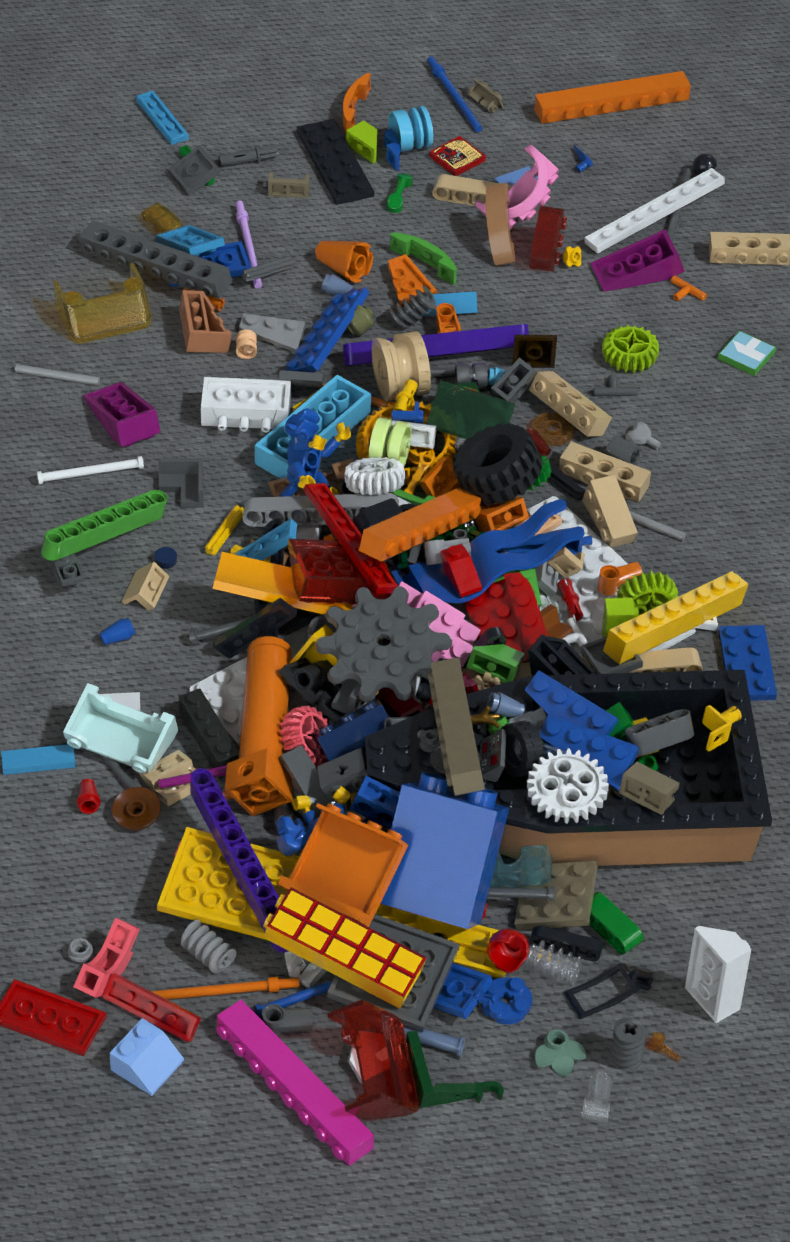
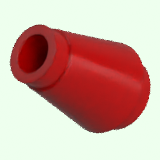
[77,779,101,814]

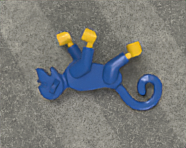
[279,408,351,511]
[276,786,384,856]

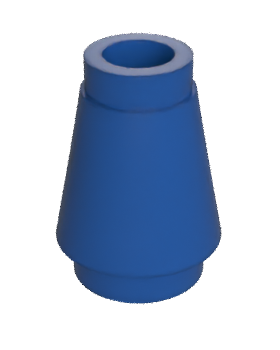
[99,618,136,646]

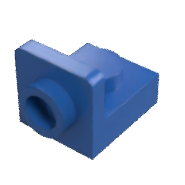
[392,402,424,424]

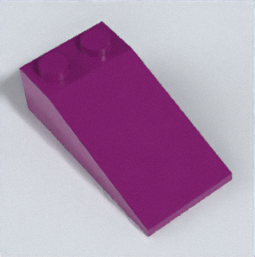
[590,229,685,292]
[82,381,161,447]

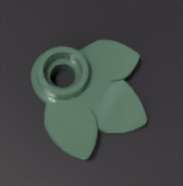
[535,1029,586,1077]

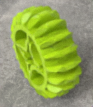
[602,324,659,373]
[616,570,678,615]

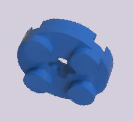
[481,977,532,1025]

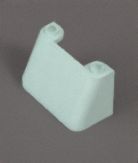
[63,683,178,774]

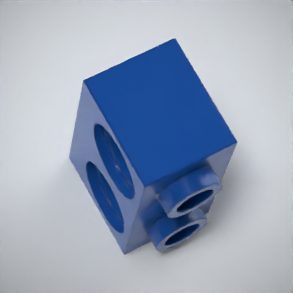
[350,776,400,829]

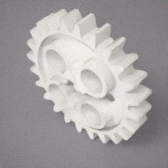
[527,748,609,824]

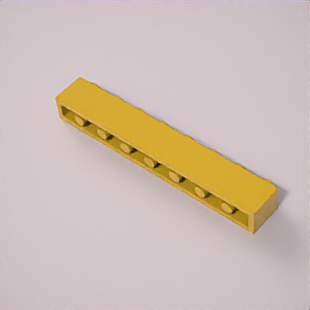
[603,571,748,664]

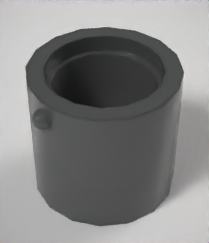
[604,435,641,465]

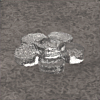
[541,594,567,620]

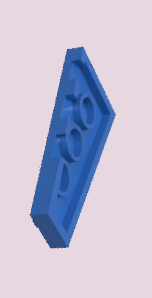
[525,670,619,736]
[540,715,639,792]

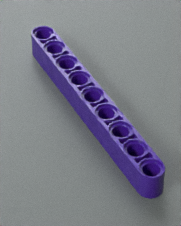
[343,324,529,366]
[190,768,289,953]

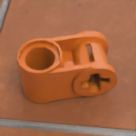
[435,303,461,334]

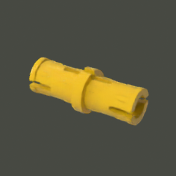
[392,379,418,411]

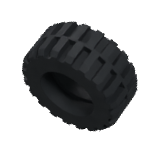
[453,423,542,506]

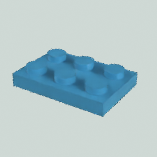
[155,225,225,256]

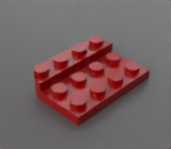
[465,572,549,663]

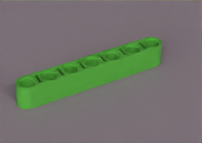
[41,490,168,561]

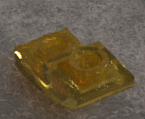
[141,203,183,233]

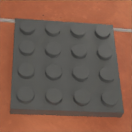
[327,914,460,1032]

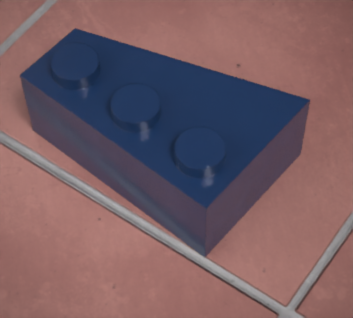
[315,698,388,761]

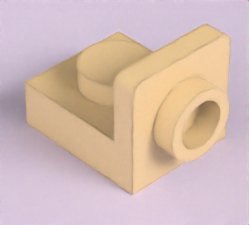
[547,547,585,578]

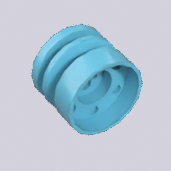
[388,105,433,152]

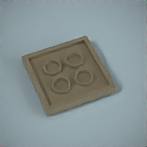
[514,860,598,930]

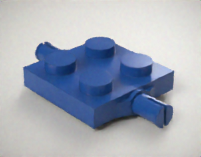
[434,963,496,1019]

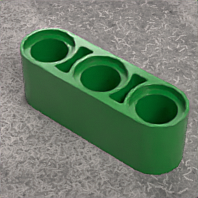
[589,891,644,955]

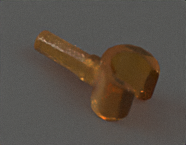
[649,1032,682,1062]

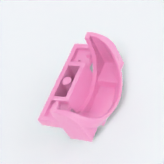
[474,144,559,230]
[398,581,481,668]

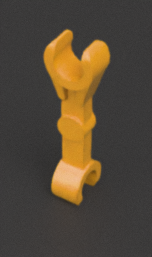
[404,451,435,495]

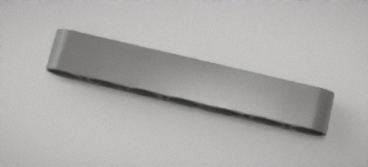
[243,493,399,527]

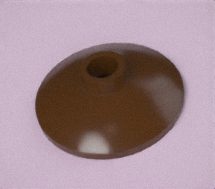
[112,787,161,830]

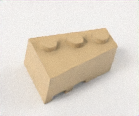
[582,475,638,548]

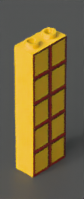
[263,887,427,1009]

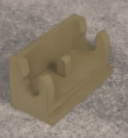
[268,172,310,198]
[619,762,680,815]

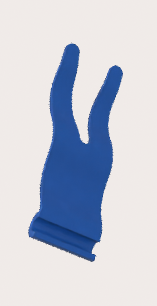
[391,499,585,603]

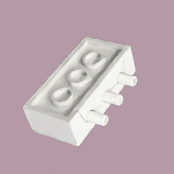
[201,377,291,433]

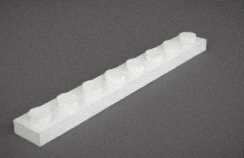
[585,168,725,254]

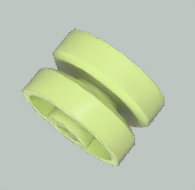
[369,417,412,467]

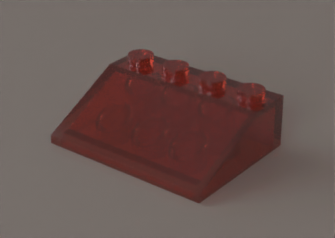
[288,539,391,605]

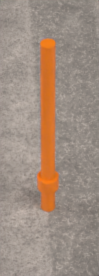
[151,977,299,1000]

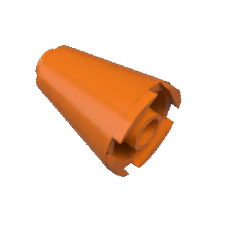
[315,241,373,283]

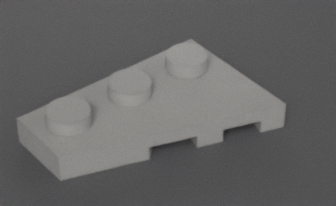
[239,313,305,354]

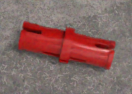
[557,578,583,621]

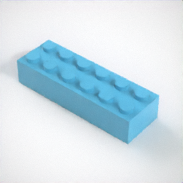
[255,375,371,479]

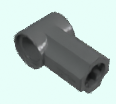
[262,1004,313,1036]

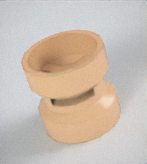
[236,329,257,359]

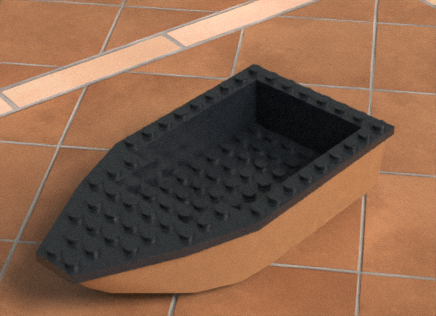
[365,670,772,866]

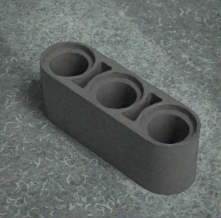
[625,710,694,756]

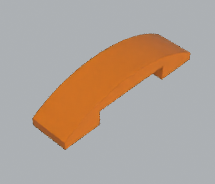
[343,73,371,134]

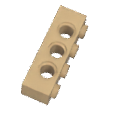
[708,232,790,265]
[529,371,612,437]
[559,441,651,503]

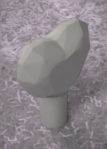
[625,422,662,450]

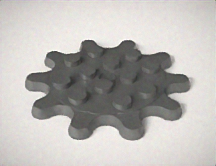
[315,586,452,702]

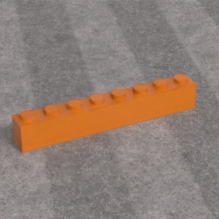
[534,71,691,124]
[359,488,481,562]

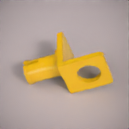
[702,705,742,751]

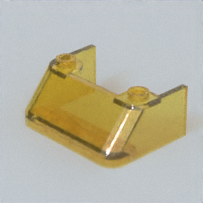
[53,262,151,344]

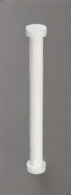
[37,456,144,485]

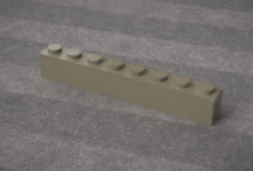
[428,657,485,796]

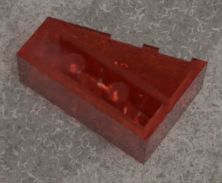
[530,206,567,272]

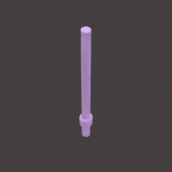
[235,201,262,288]

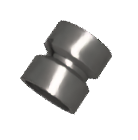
[455,363,488,391]

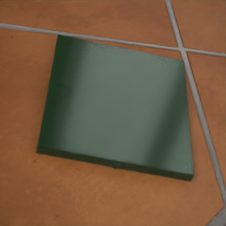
[426,380,515,439]

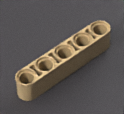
[432,174,513,206]

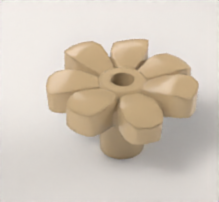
[474,672,500,690]

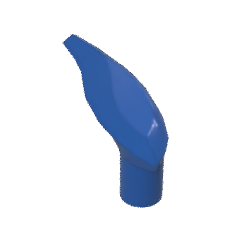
[573,145,593,173]

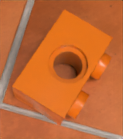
[475,496,529,532]

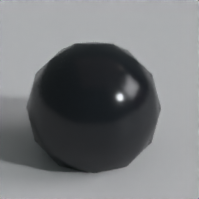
[692,154,717,176]

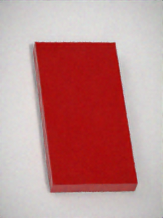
[0,979,107,1056]

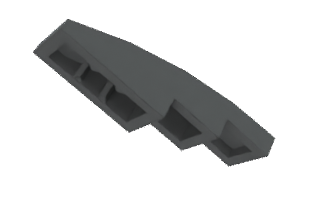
[280,745,335,818]

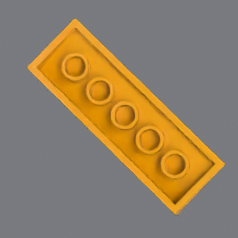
[213,552,357,615]

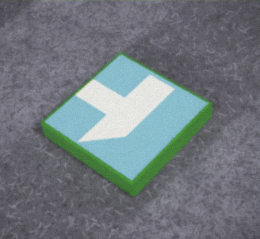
[718,330,776,376]

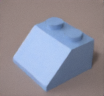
[110,1018,184,1096]

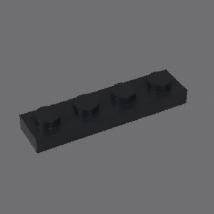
[213,598,297,659]

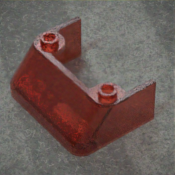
[327,999,419,1120]

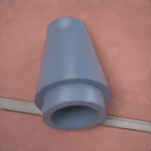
[321,274,354,295]
[486,692,525,718]

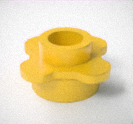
[563,246,582,267]

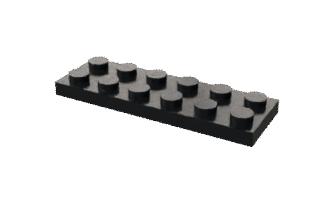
[297,119,374,205]

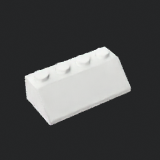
[685,926,751,1023]

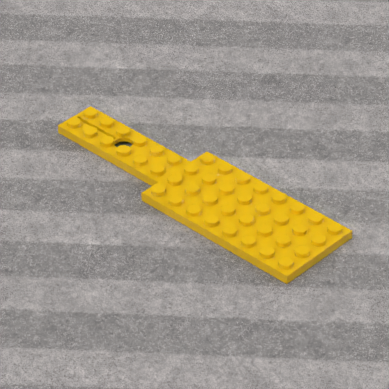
[157,827,507,979]

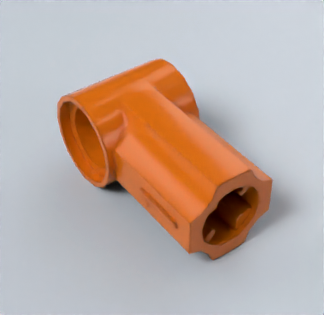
[597,562,642,596]

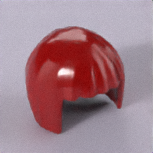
[487,928,530,973]

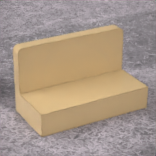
[121,562,170,611]

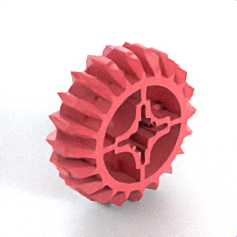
[279,706,329,769]

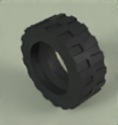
[501,720,544,777]

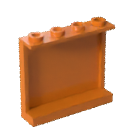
[277,803,409,927]

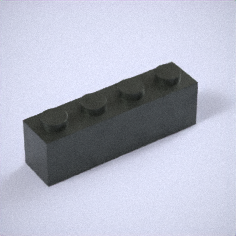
[179,688,239,780]

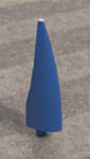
[497,528,592,555]

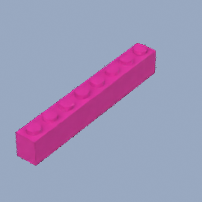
[216,999,374,1166]

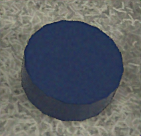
[154,547,177,569]

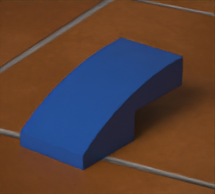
[384,129,400,171]

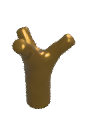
[471,706,500,728]

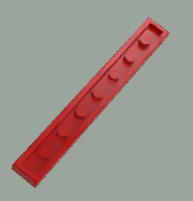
[304,483,398,594]

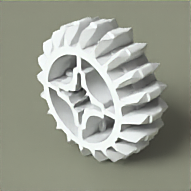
[344,457,405,496]

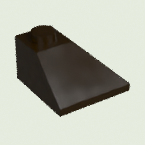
[512,335,557,368]

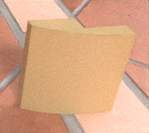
[139,750,196,807]

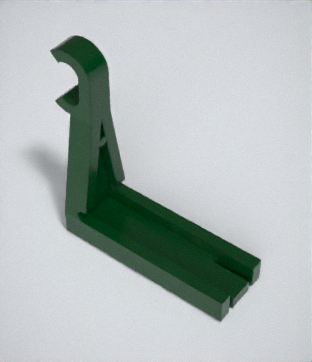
[404,1031,504,1108]

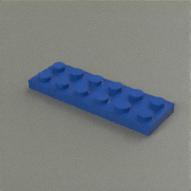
[284,287,370,373]

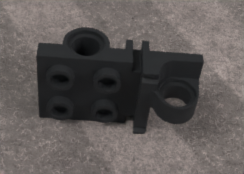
[279,658,345,724]

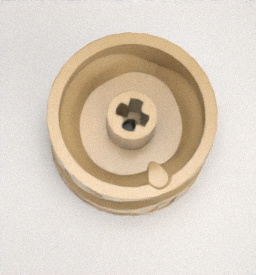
[372,331,431,402]

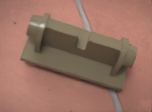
[467,78,504,113]

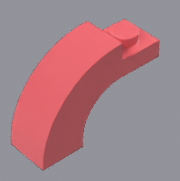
[73,918,140,997]

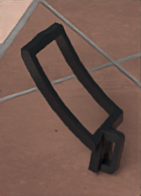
[564,963,654,1019]

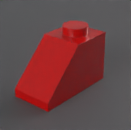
[440,543,482,597]

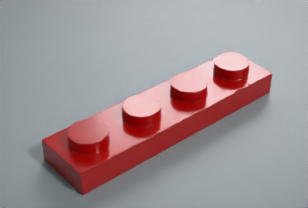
[102,973,201,1042]

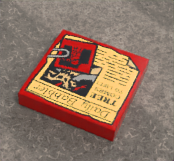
[429,136,486,176]

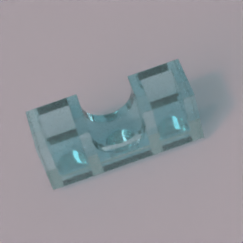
[490,844,552,888]

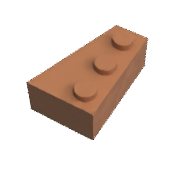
[179,290,232,353]

